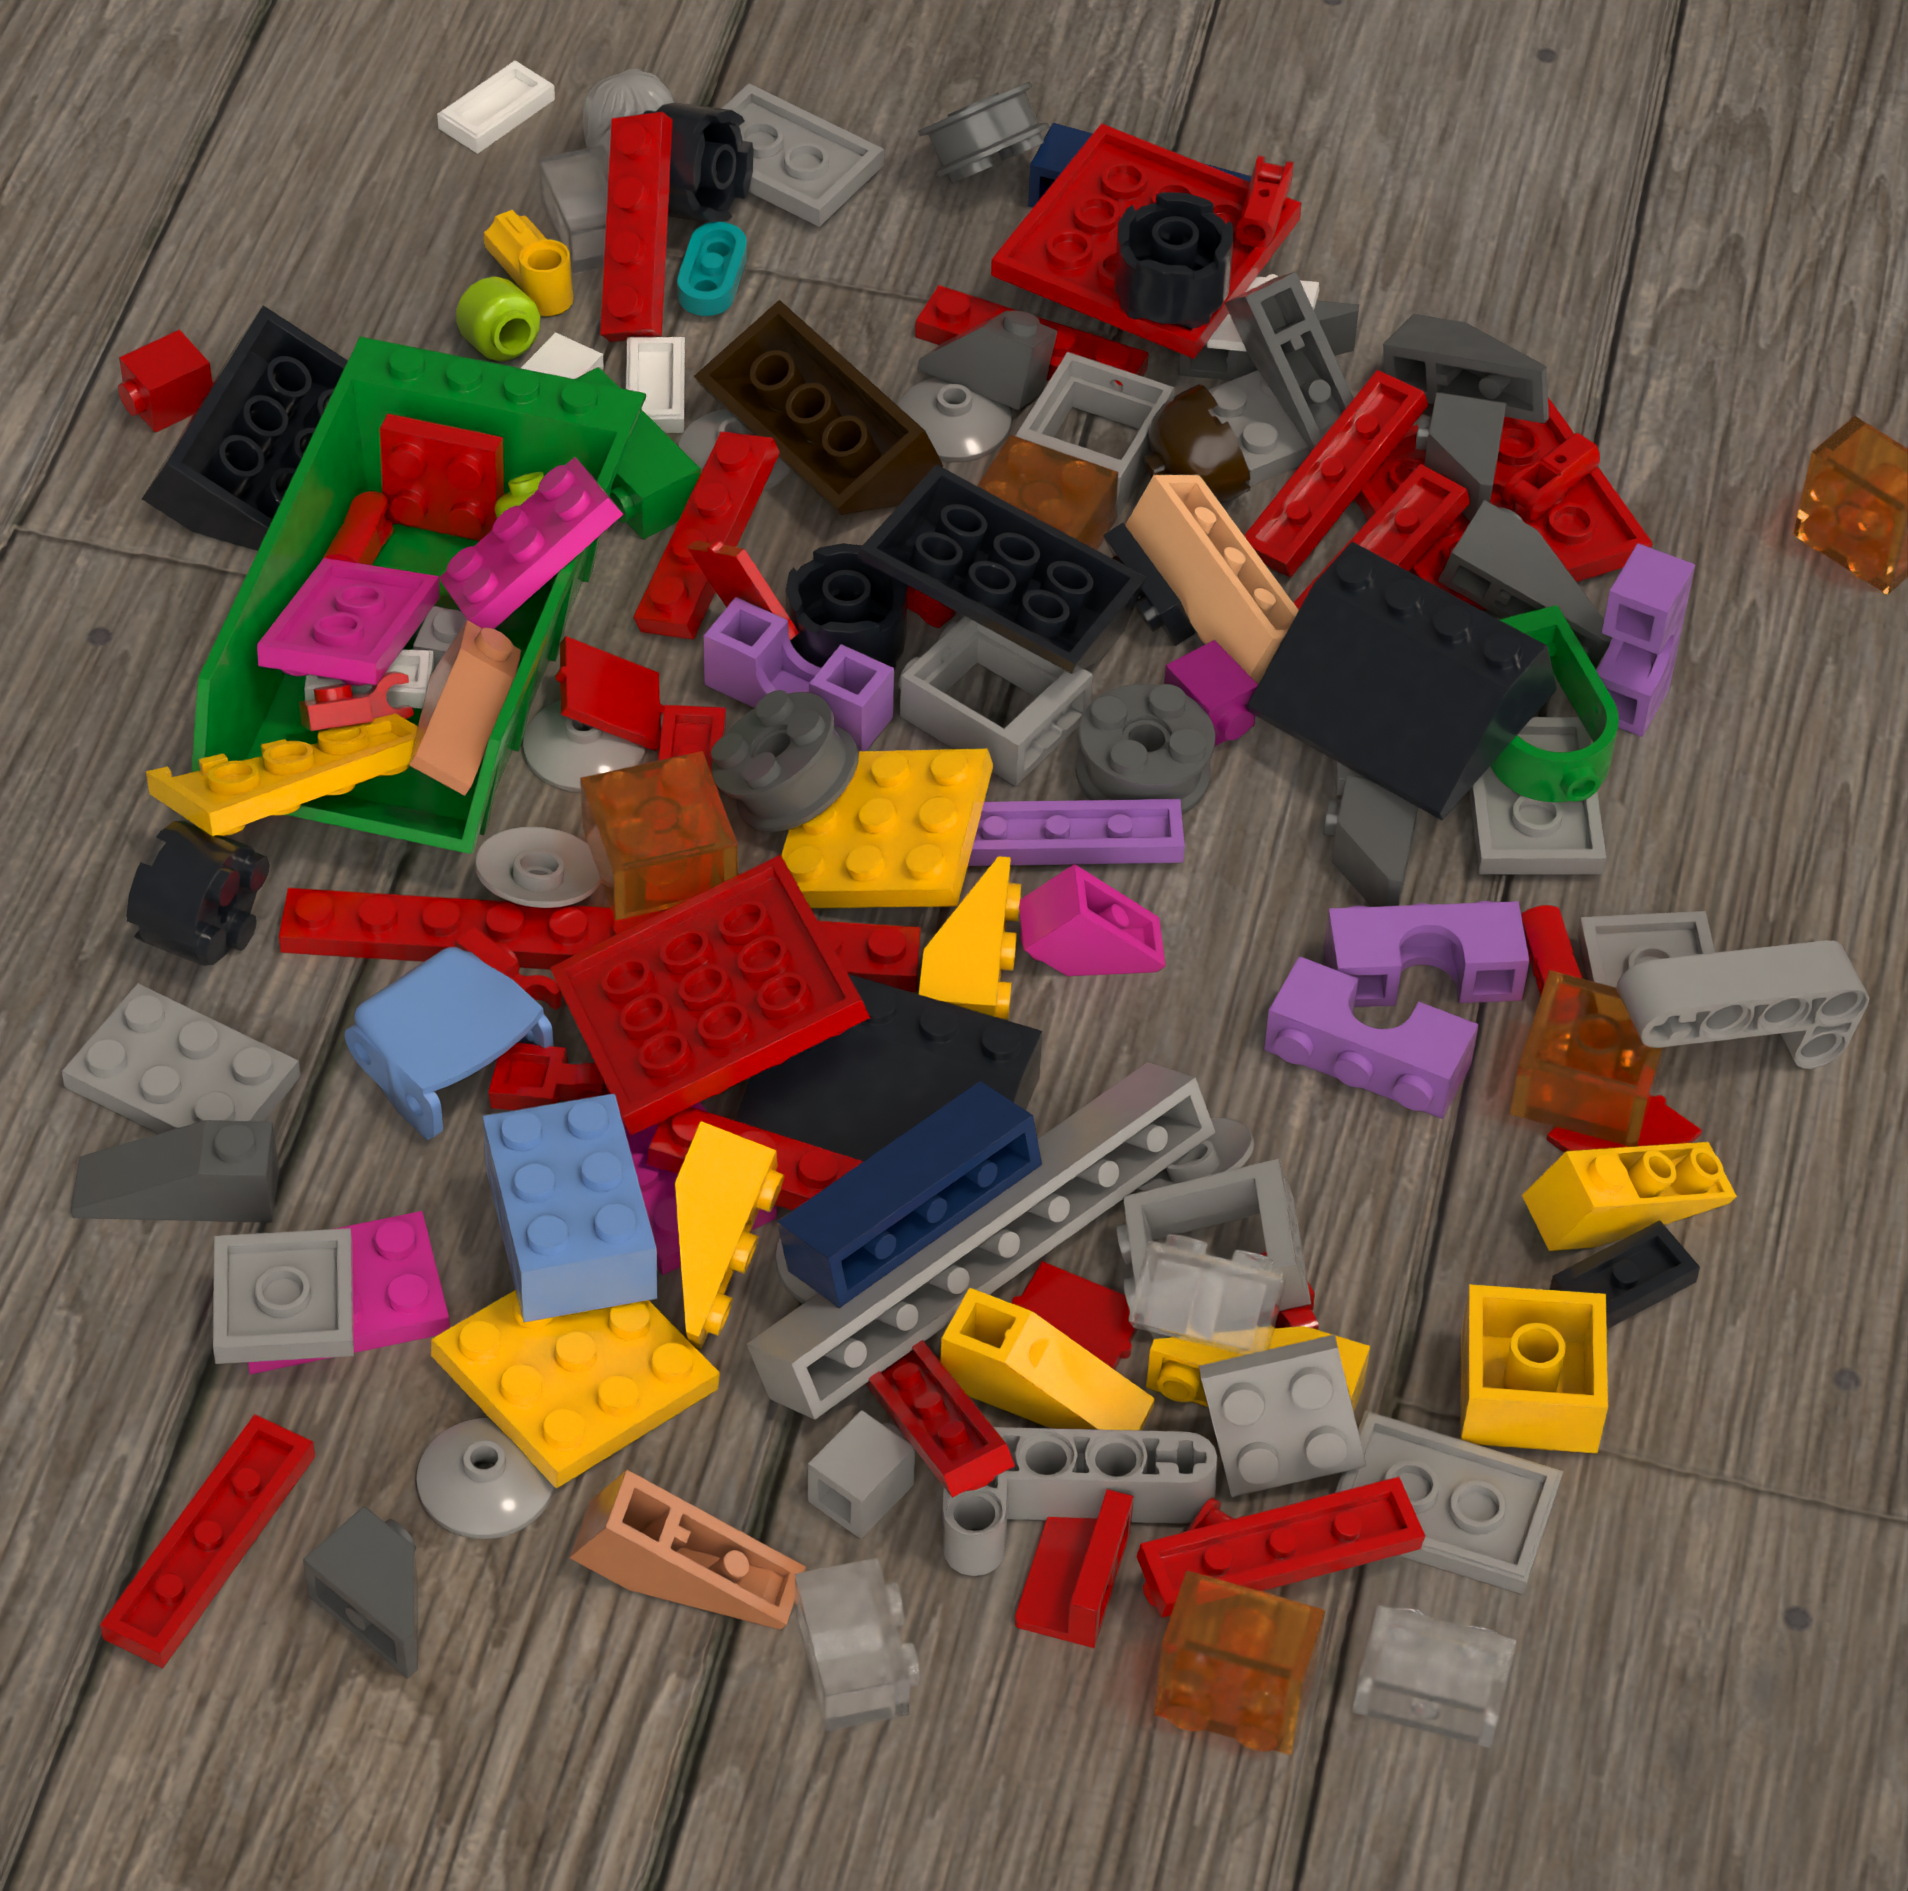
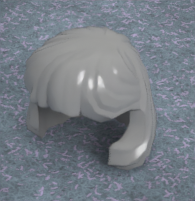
[583,69,675,178]

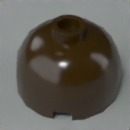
[1143,384,1251,503]

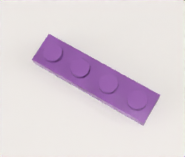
[968,799,1185,866]

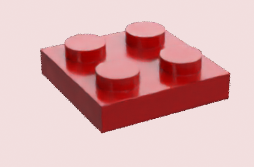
[380,414,504,541]

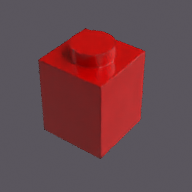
[118,329,213,433]

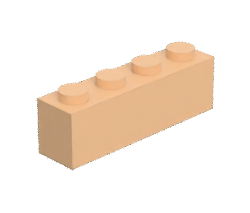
[1125,475,1299,685]

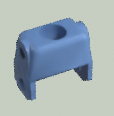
[344,947,553,1141]

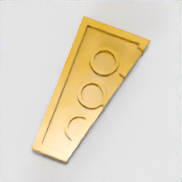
[146,714,418,836]

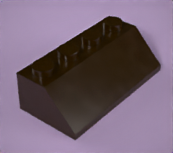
[694,299,944,515]

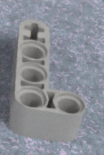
[1616,940,1870,1069]
[943,1427,1217,1576]

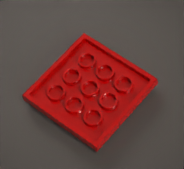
[991,123,1302,359]
[1354,397,1653,611]
[550,854,870,1136]

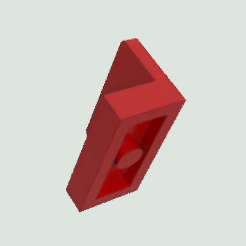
[1015,1489,1134,1648]

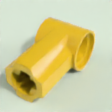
[484,210,574,316]

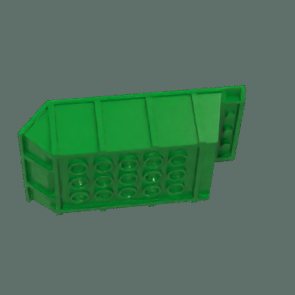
[191,336,646,854]

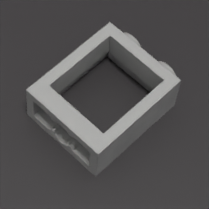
[1010,352,1175,519]
[898,616,1093,786]
[1117,1159,1311,1339]

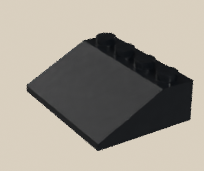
[142,305,348,551]
[857,464,1146,674]
[1247,542,1557,820]
[736,974,1042,1161]

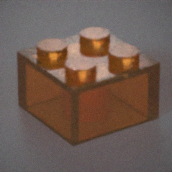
[1793,416,1908,595]
[977,435,1119,550]
[580,751,738,921]
[1510,970,1667,1147]
[1154,1570,1326,1755]

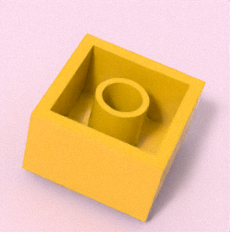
[1460,1284,1608,1453]

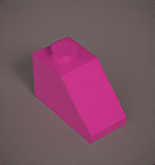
[1019,864,1166,976]

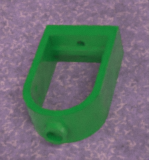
[1490,605,1619,803]

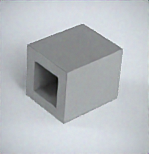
[808,1410,915,1539]

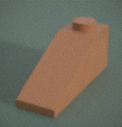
[409,620,521,796]
[569,1470,806,1630]

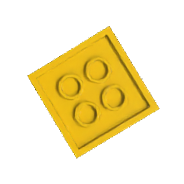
[781,748,993,908]
[431,1290,720,1489]

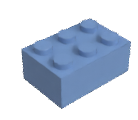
[483,1094,657,1322]

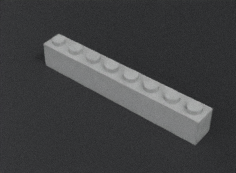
[746,1062,1215,1419]

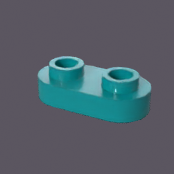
[677,222,747,316]

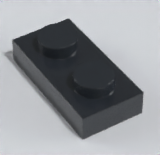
[1103,523,1195,646]
[1550,1220,1700,1329]

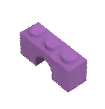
[1596,543,1695,737]
[704,597,894,751]
[1324,901,1529,1007]
[1264,956,1479,1119]

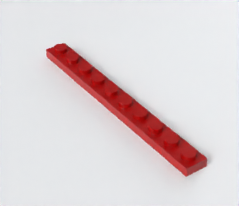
[279,888,921,992]

